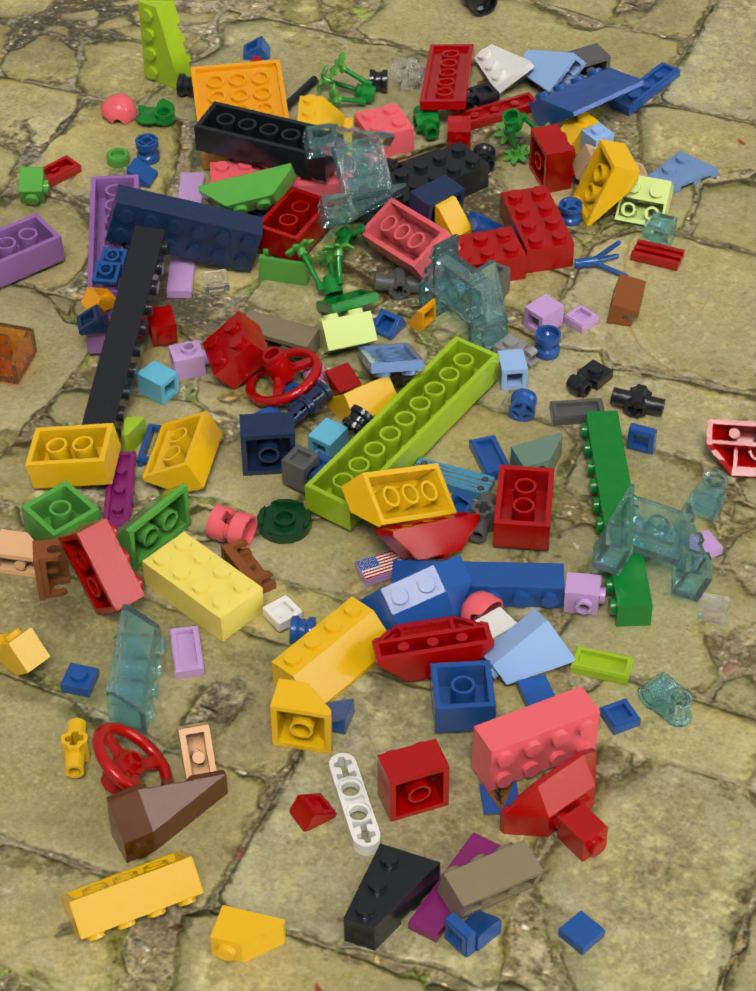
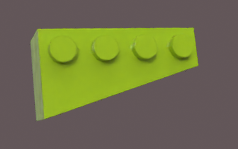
[138,0,191,89]

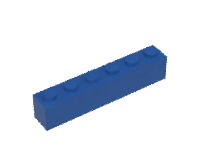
[392,560,565,608]

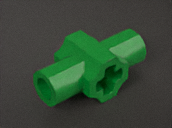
[413,105,440,139]

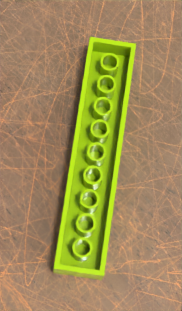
[305,336,500,531]

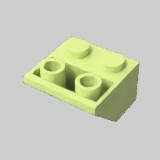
[615,175,674,229]
[312,308,377,353]

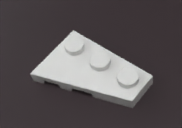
[474,44,535,93]

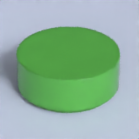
[106,148,130,168]

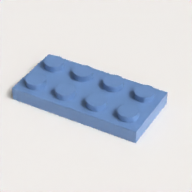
[357,343,424,377]

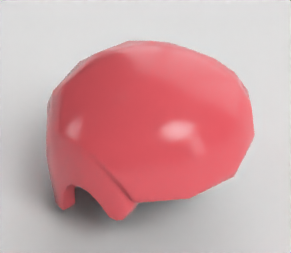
[101,93,138,124]
[460,590,503,621]

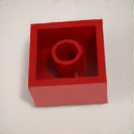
[529,124,576,193]
[202,311,269,390]
[377,738,449,822]

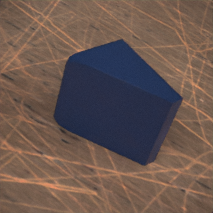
[76,304,109,336]

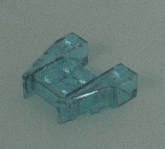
[302,123,406,228]
[419,233,508,351]
[592,484,712,602]

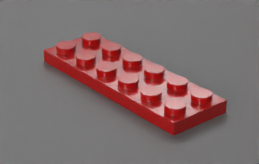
[420,44,474,112]

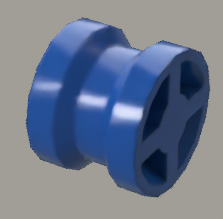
[559,197,583,227]
[509,388,537,422]
[290,615,317,644]

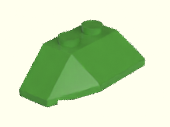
[198,163,297,214]

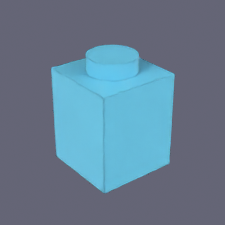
[137,360,180,406]
[308,417,349,457]

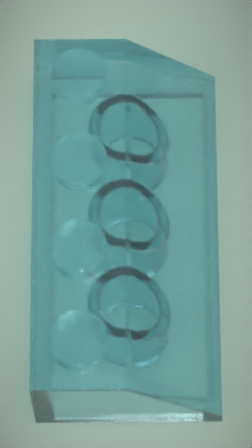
[106,604,166,734]

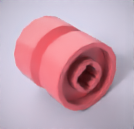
[206,504,257,549]

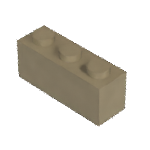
[246,310,320,362]
[436,840,544,919]

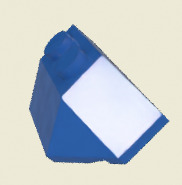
[359,555,472,630]

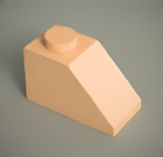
[0,529,36,578]
[176,722,216,779]

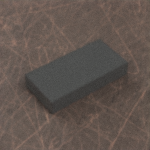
[549,398,605,426]

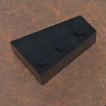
[344,843,440,951]

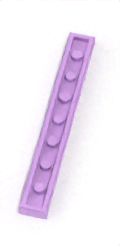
[167,172,205,298]

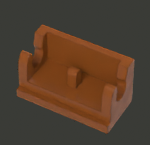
[606,273,646,327]
[32,538,70,601]
[221,539,276,594]

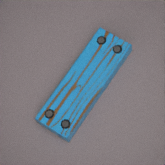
[414,457,495,500]

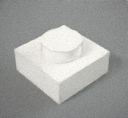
[263,595,303,632]

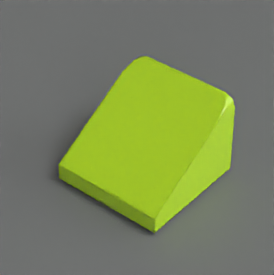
[123,417,147,452]

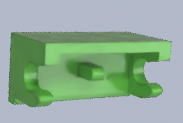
[258,248,312,286]

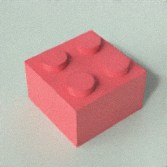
[354,103,414,161]

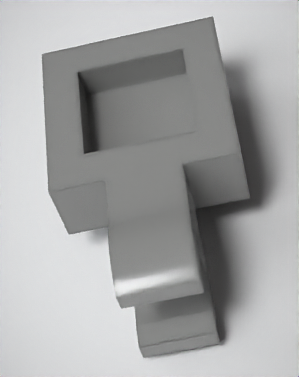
[493,333,538,368]

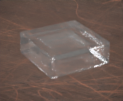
[202,269,230,294]

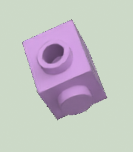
[524,294,564,333]
[168,340,209,381]
[563,572,606,616]

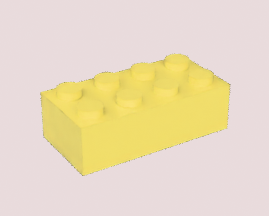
[142,532,264,642]

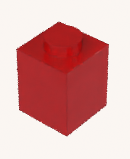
[447,115,471,148]
[147,305,178,347]
[558,803,608,862]

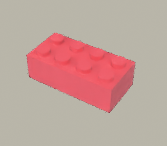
[360,197,461,285]
[471,686,600,792]

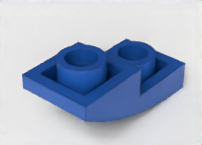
[92,247,128,286]

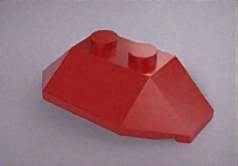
[706,418,756,478]
[376,511,481,561]
[372,616,494,682]
[499,748,597,837]

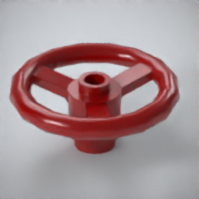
[245,347,322,407]
[91,722,173,794]

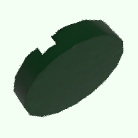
[257,499,312,544]

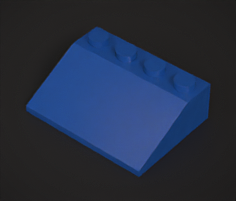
[528,67,645,127]

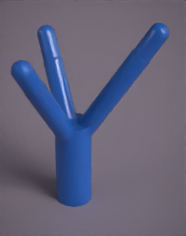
[574,240,629,276]

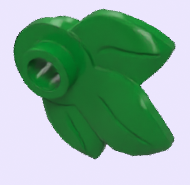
[135,98,176,127]
[333,222,365,245]

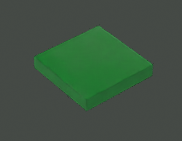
[316,289,380,314]

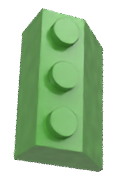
[116,483,191,571]

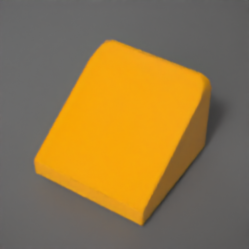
[81,287,116,311]
[407,299,436,332]

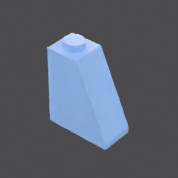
[522,49,587,93]
[483,609,575,685]

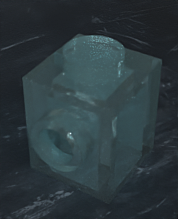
[642,212,677,246]

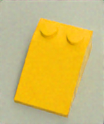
[572,139,640,226]

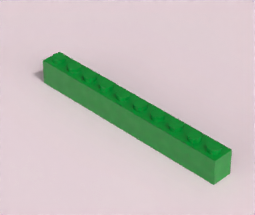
[580,410,653,627]

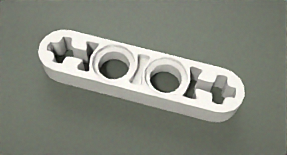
[329,753,380,856]

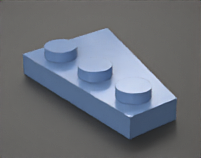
[647,151,718,193]

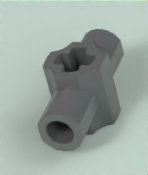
[374,267,425,300]
[469,492,496,543]

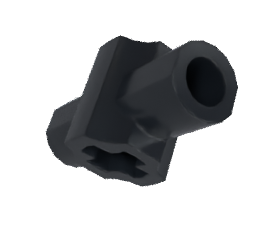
[610,384,666,419]

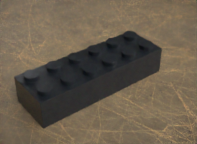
[194,101,344,181]
[346,141,489,226]

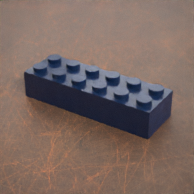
[106,184,263,273]

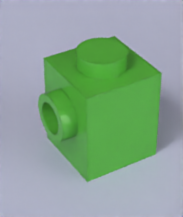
[18,167,50,205]

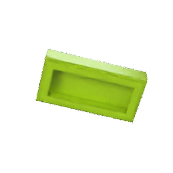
[570,645,634,685]

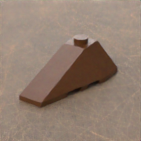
[106,770,228,863]

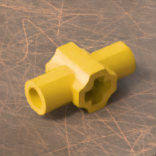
[61,718,91,778]

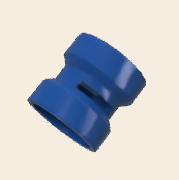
[135,133,160,166]
[535,325,561,361]

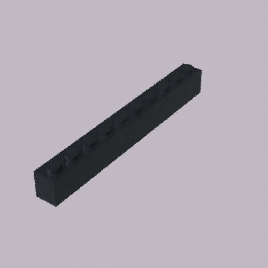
[82,226,170,441]

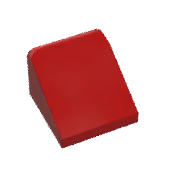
[324,362,361,395]
[289,793,337,832]

